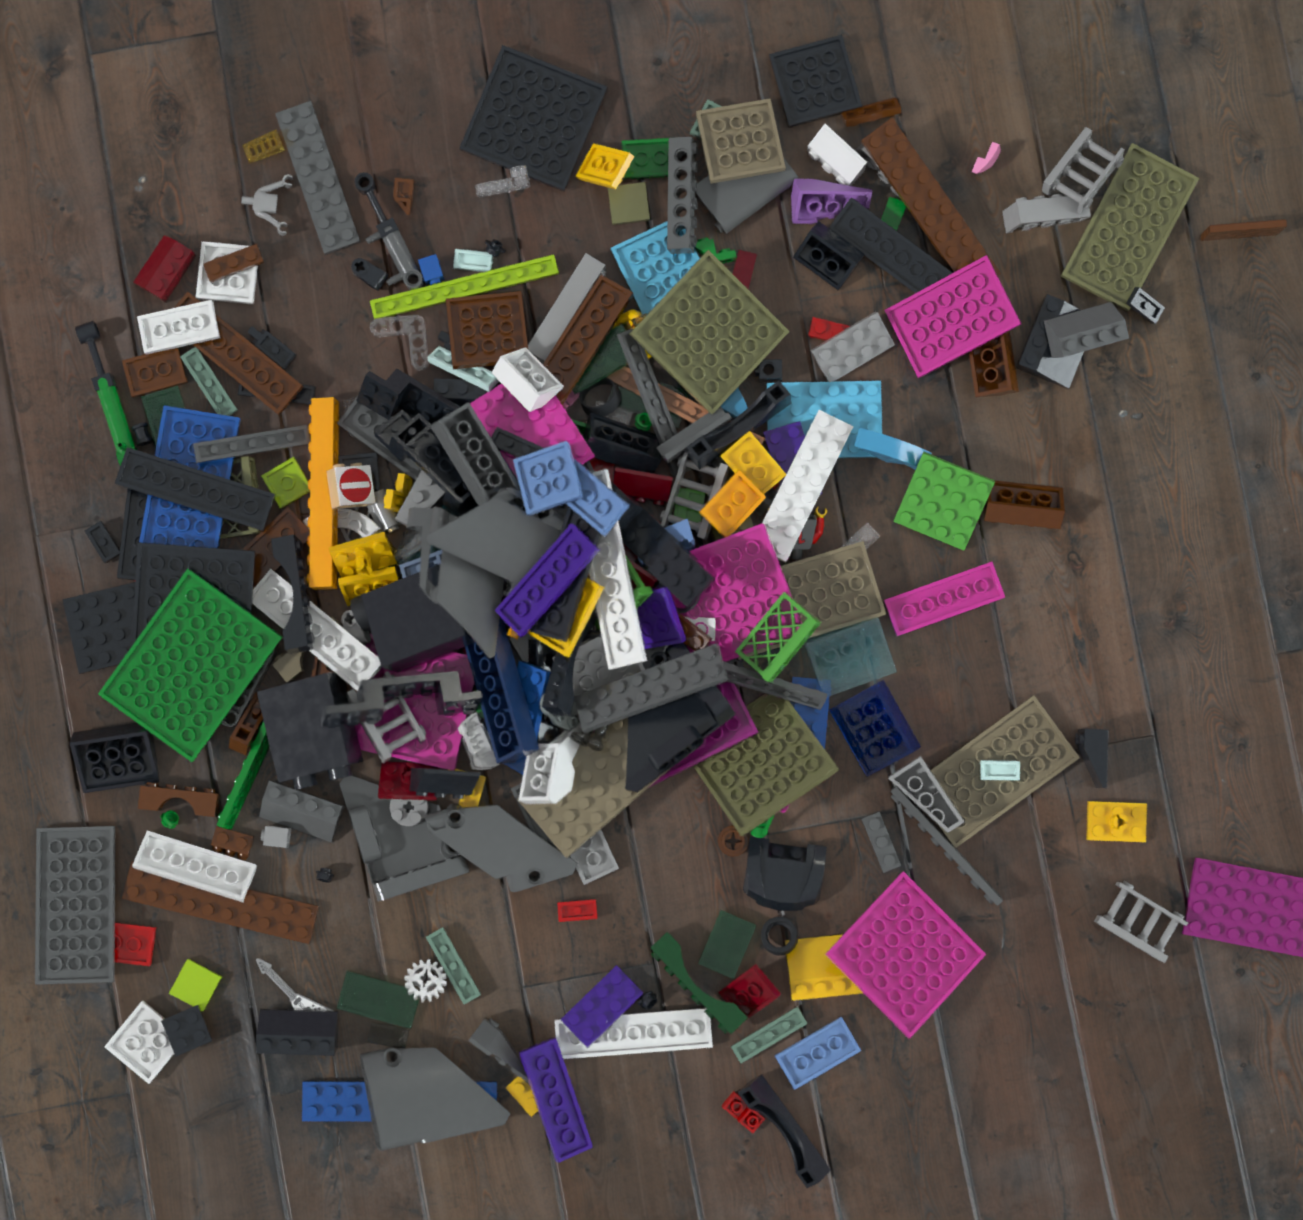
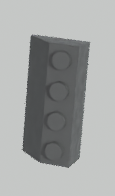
[1044,302,1129,358]
[259,781,345,842]

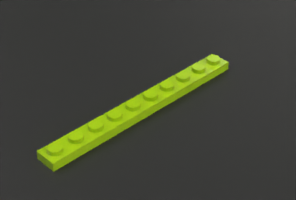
[370,255,559,320]

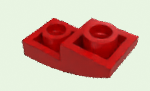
[721,1091,765,1133]

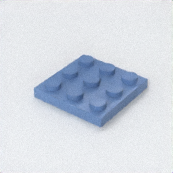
[513,441,583,516]

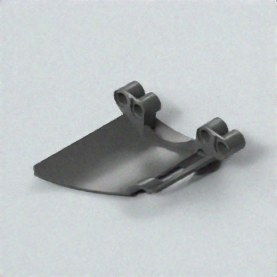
[427,487,568,596]
[407,507,504,658]

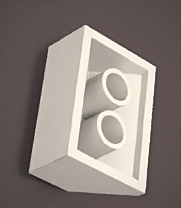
[807,124,867,186]
[492,347,564,412]

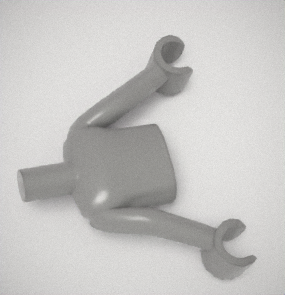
[242,174,293,236]

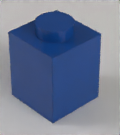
[418,254,445,285]

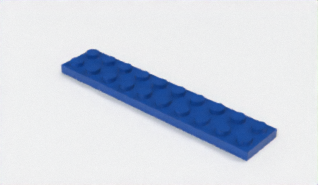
[302,1081,497,1121]

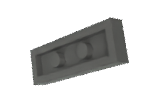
[861,812,901,873]

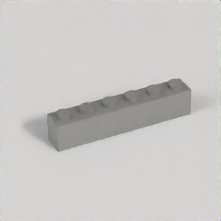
[528,253,607,363]

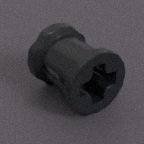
[131,422,154,446]

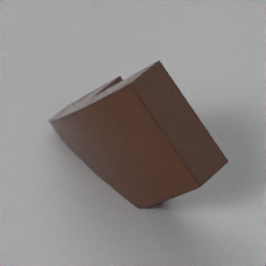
[393,178,415,215]

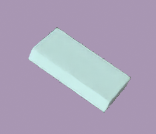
[453,249,493,272]
[980,760,1020,780]

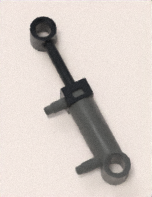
[354,172,424,290]

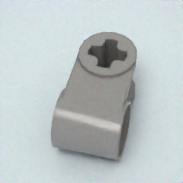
[341,610,371,645]

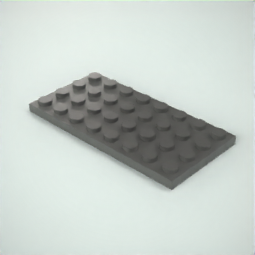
[35,826,115,984]

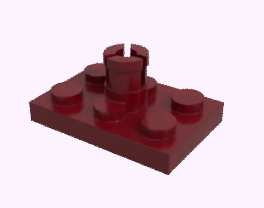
[378,762,440,801]
[718,964,781,1019]

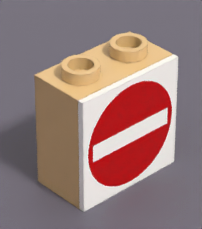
[326,463,376,509]

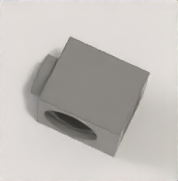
[261,826,291,848]

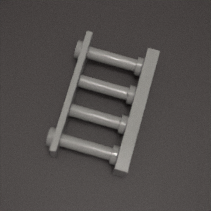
[1042,127,1124,214]
[660,452,730,540]
[345,671,426,763]
[1094,881,1188,963]

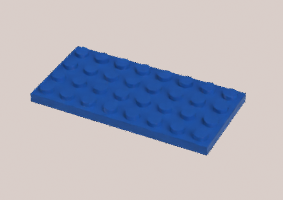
[139,406,241,548]

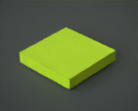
[261,457,310,509]
[169,958,222,1012]

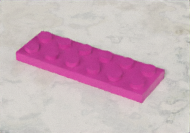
[884,562,1005,637]

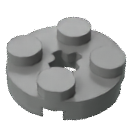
[390,799,429,827]

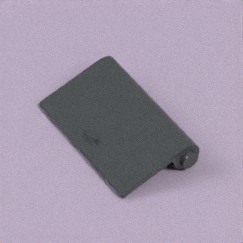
[695,159,799,234]

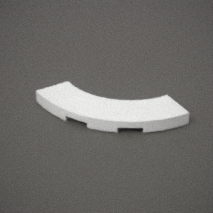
[303,508,382,537]

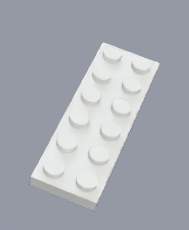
[132,831,257,902]

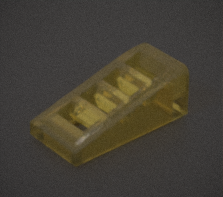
[243,130,285,163]

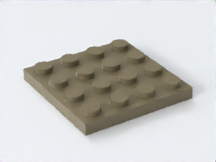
[696,98,786,184]

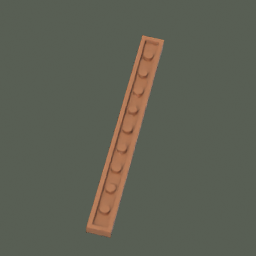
[587,352,765,445]

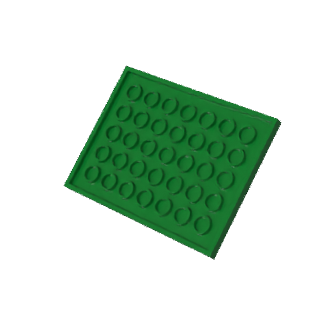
[98,569,283,762]

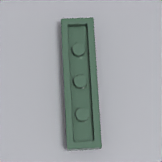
[180,347,238,416]
[426,927,481,1005]
[731,1006,808,1063]

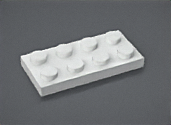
[137,300,220,355]

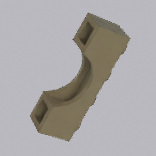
[273,616,343,683]

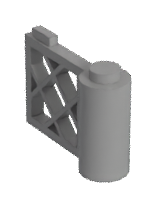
[340,489,401,542]

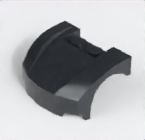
[743,836,827,911]

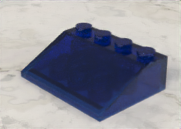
[829,679,921,777]

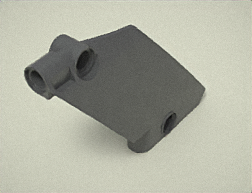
[424,804,577,892]

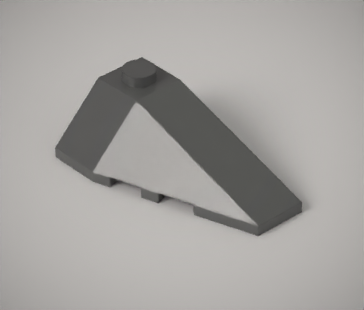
[468,1018,529,1083]

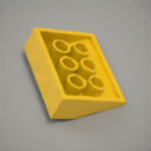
[785,934,863,1000]

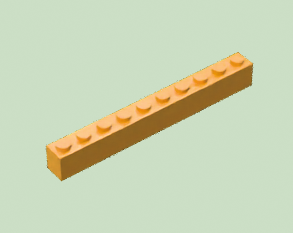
[307,397,339,590]

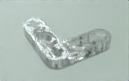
[475,166,530,197]
[370,315,429,371]

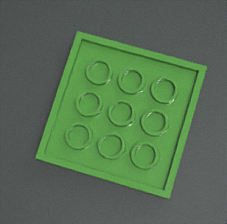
[893,451,995,550]

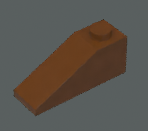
[229,692,264,756]

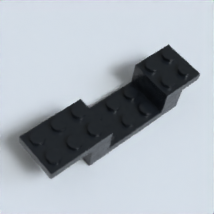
[356,368,500,453]
[374,410,479,517]
[610,481,715,609]
[321,671,482,728]

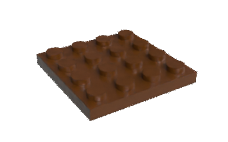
[446,291,528,370]

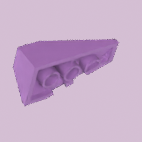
[791,179,872,224]

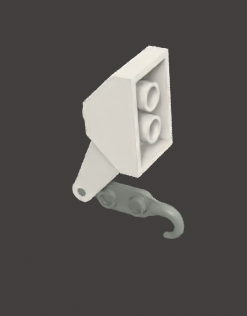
[518,694,586,804]

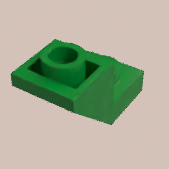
[695,238,737,264]

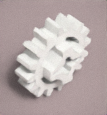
[405,959,447,1003]

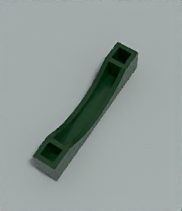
[651,932,748,1035]

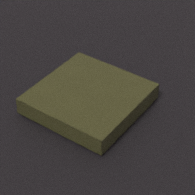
[608,182,650,225]

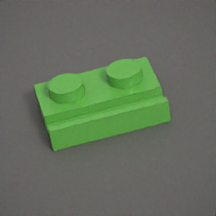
[672,487,706,525]

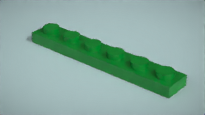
[216,722,270,830]

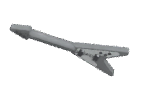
[256,958,334,1011]

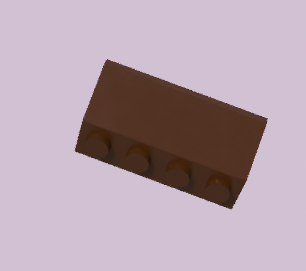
[969,331,1019,398]
[984,480,1065,529]

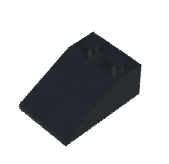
[1075,729,1108,788]

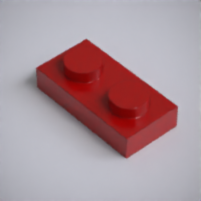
[808,317,850,341]
[557,899,598,922]

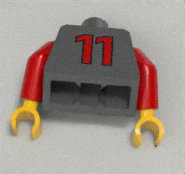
[768,507,827,559]

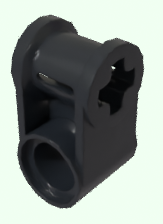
[351,258,389,291]

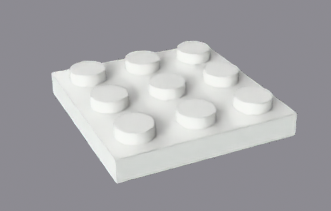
[196,242,260,304]
[105,1001,174,1084]

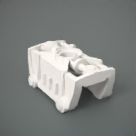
[458,712,500,771]

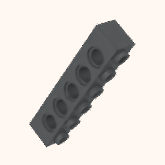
[667,136,698,254]

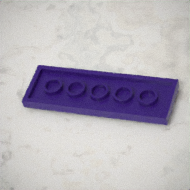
[495,523,600,638]
[519,1037,593,1163]

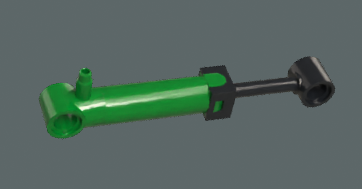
[75,321,137,466]

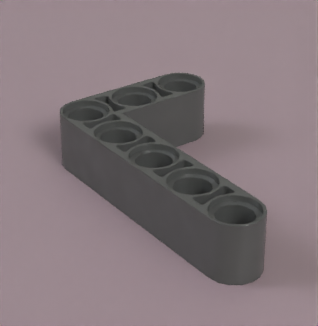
[221,647,277,727]

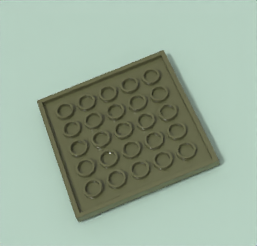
[629,250,789,414]
[693,693,839,837]

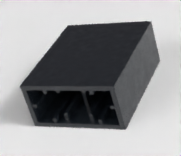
[361,564,476,673]
[257,672,364,790]

